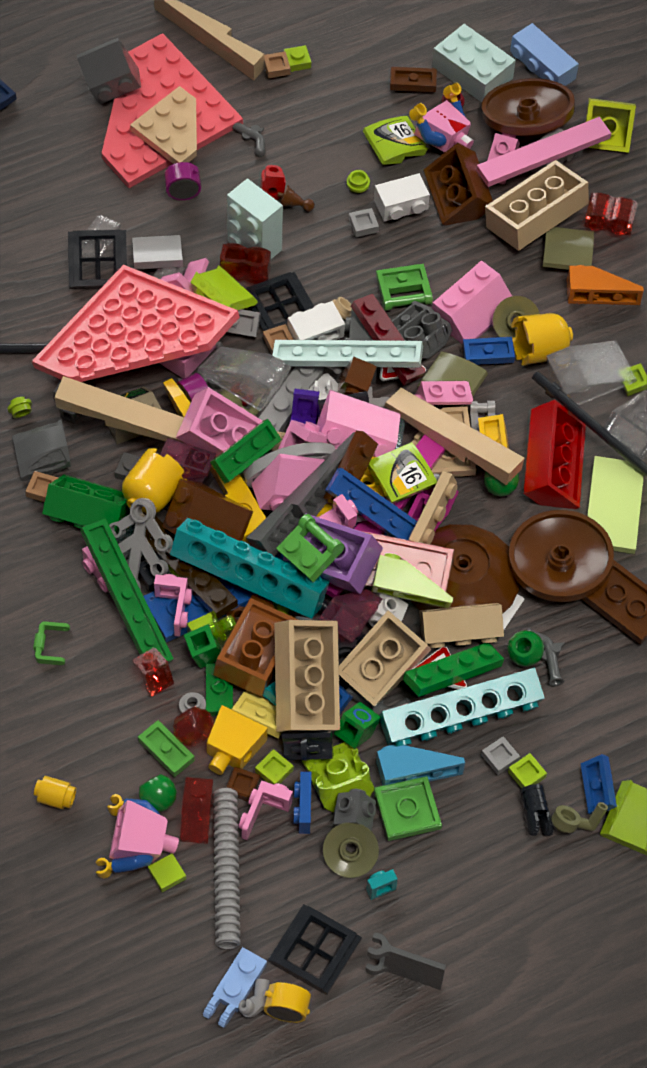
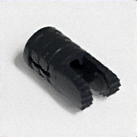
[520,784,554,836]

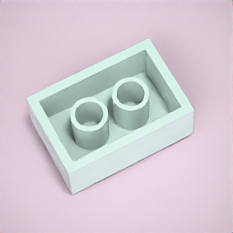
[432,24,516,102]
[227,178,283,266]

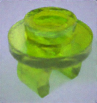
[209,615,236,641]

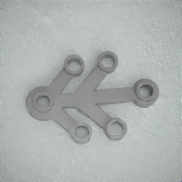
[109,498,173,590]

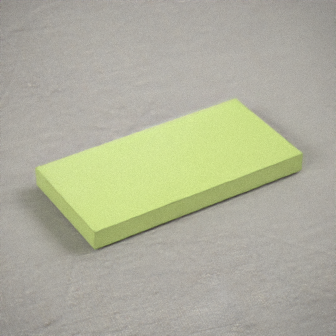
[587,456,644,554]

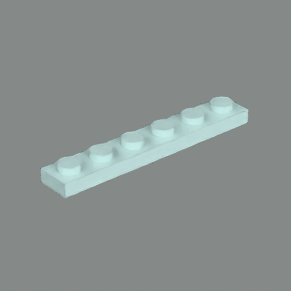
[272,340,423,368]

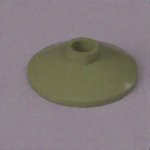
[492,296,540,338]
[323,822,379,878]

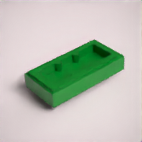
[206,664,233,716]

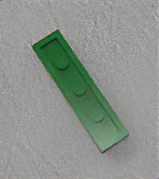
[403,643,504,697]

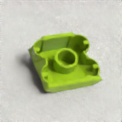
[190,265,258,310]
[302,742,375,812]
[600,780,647,856]

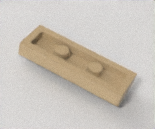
[409,471,457,544]

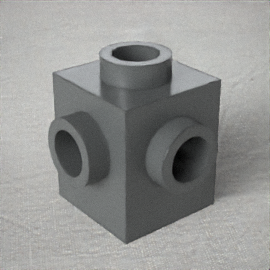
[333,789,376,831]

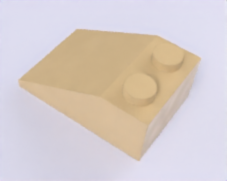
[339,610,431,707]

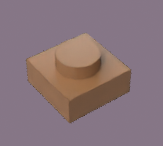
[264,52,291,78]
[263,324,294,355]
[25,471,58,502]

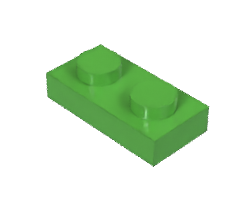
[138,720,195,778]

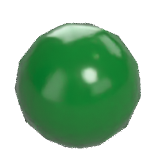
[484,471,519,497]
[507,630,544,667]
[139,774,177,812]

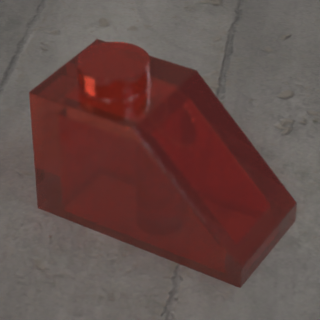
[180,777,214,844]

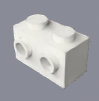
[374,173,430,222]
[287,301,345,340]

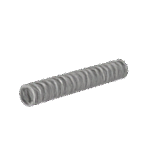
[213,788,241,949]

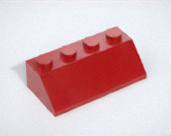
[524,400,586,509]

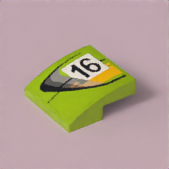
[363,116,428,165]
[368,442,437,504]

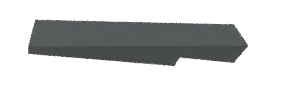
[246,432,355,557]

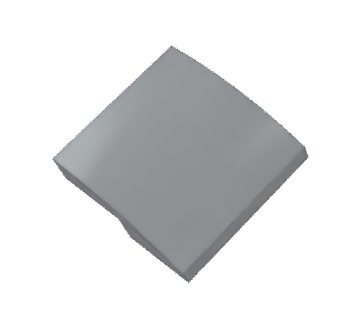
[132,235,183,269]

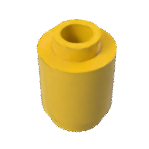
[33,776,77,810]

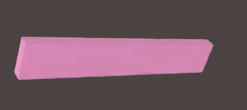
[477,117,611,187]

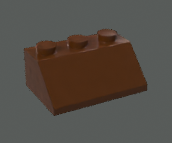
[424,143,493,226]

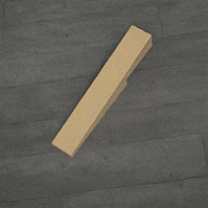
[154,0,264,81]
[54,376,192,448]
[385,388,525,485]

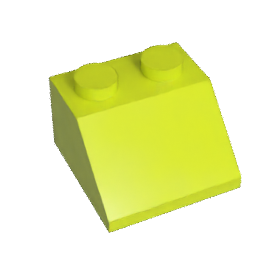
[585,98,636,153]

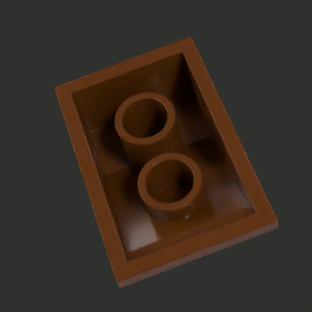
[162,479,253,556]

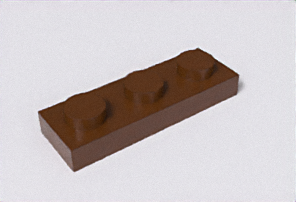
[323,430,378,505]

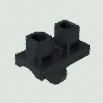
[282,730,334,761]

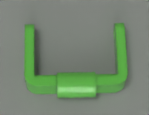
[33,622,70,665]

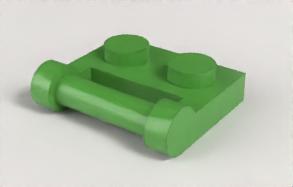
[376,264,433,311]
[276,514,344,582]

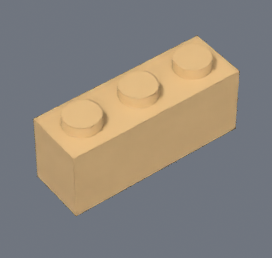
[419,603,504,648]

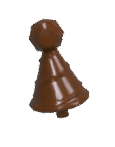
[277,185,315,212]

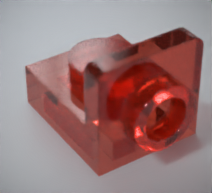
[133,648,174,697]

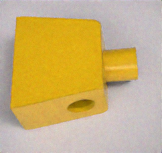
[207,705,268,775]

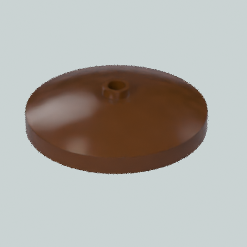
[482,78,575,136]
[509,510,614,602]

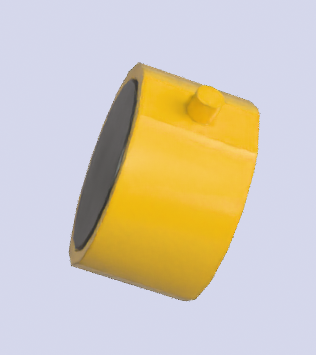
[264,982,311,1023]

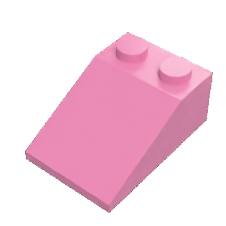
[176,387,262,457]

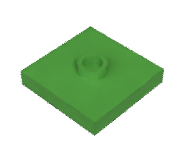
[374,776,442,841]

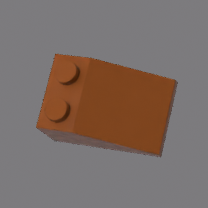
[213,598,298,697]

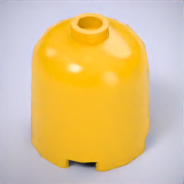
[511,313,573,366]
[122,448,187,514]

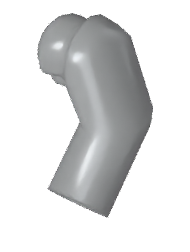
[238,979,269,1018]

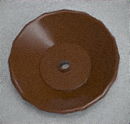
[411,524,520,614]

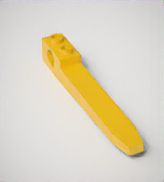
[163,378,266,544]

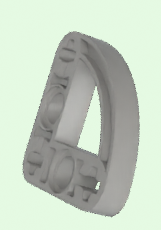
[243,442,336,488]

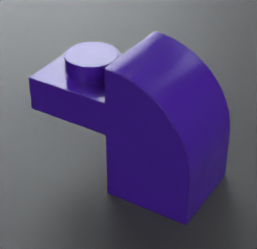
[290,388,320,424]

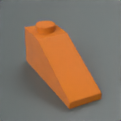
[567,265,644,305]

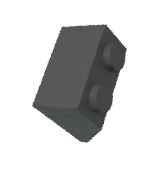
[77,38,141,104]

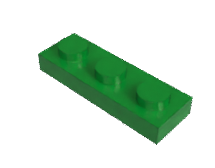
[210,419,282,484]

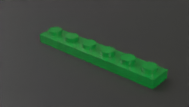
[80,518,174,672]

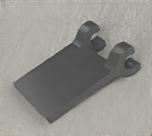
[365,933,446,990]

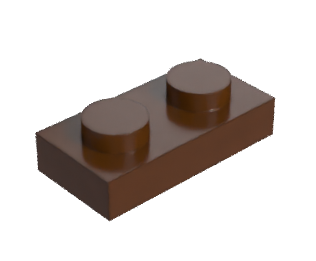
[390,67,437,92]

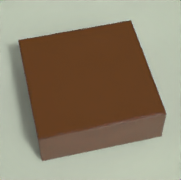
[226,767,260,802]

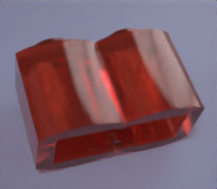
[584,193,638,236]
[220,243,271,284]

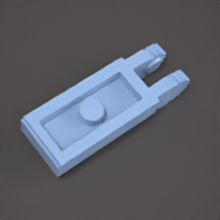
[203,947,267,1028]

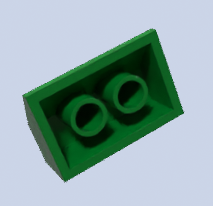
[42,474,130,533]

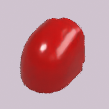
[260,165,286,200]

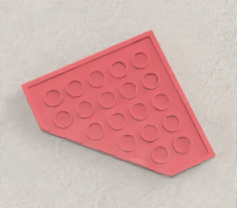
[102,33,243,188]
[32,265,240,382]

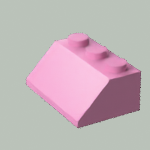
[432,260,512,344]
[316,390,400,457]
[251,454,330,511]

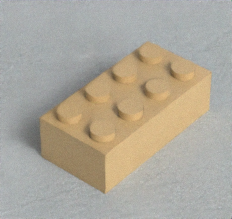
[485,160,589,251]
[274,620,340,732]

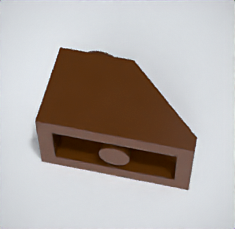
[338,357,377,395]

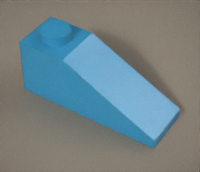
[376,745,465,786]

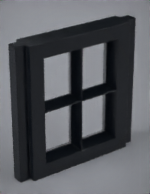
[68,229,127,289]
[246,272,314,331]
[268,904,362,995]

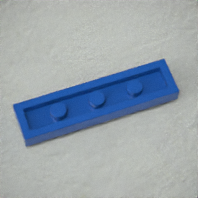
[325,468,418,540]

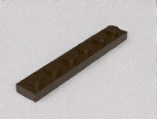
[128,513,238,619]

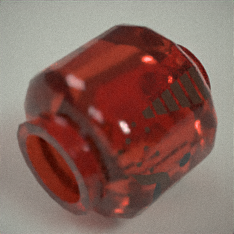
[173,707,214,747]

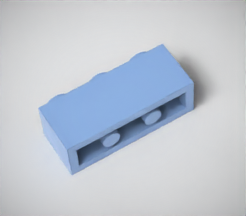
[510,23,579,86]

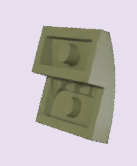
[543,227,594,270]
[417,351,488,407]

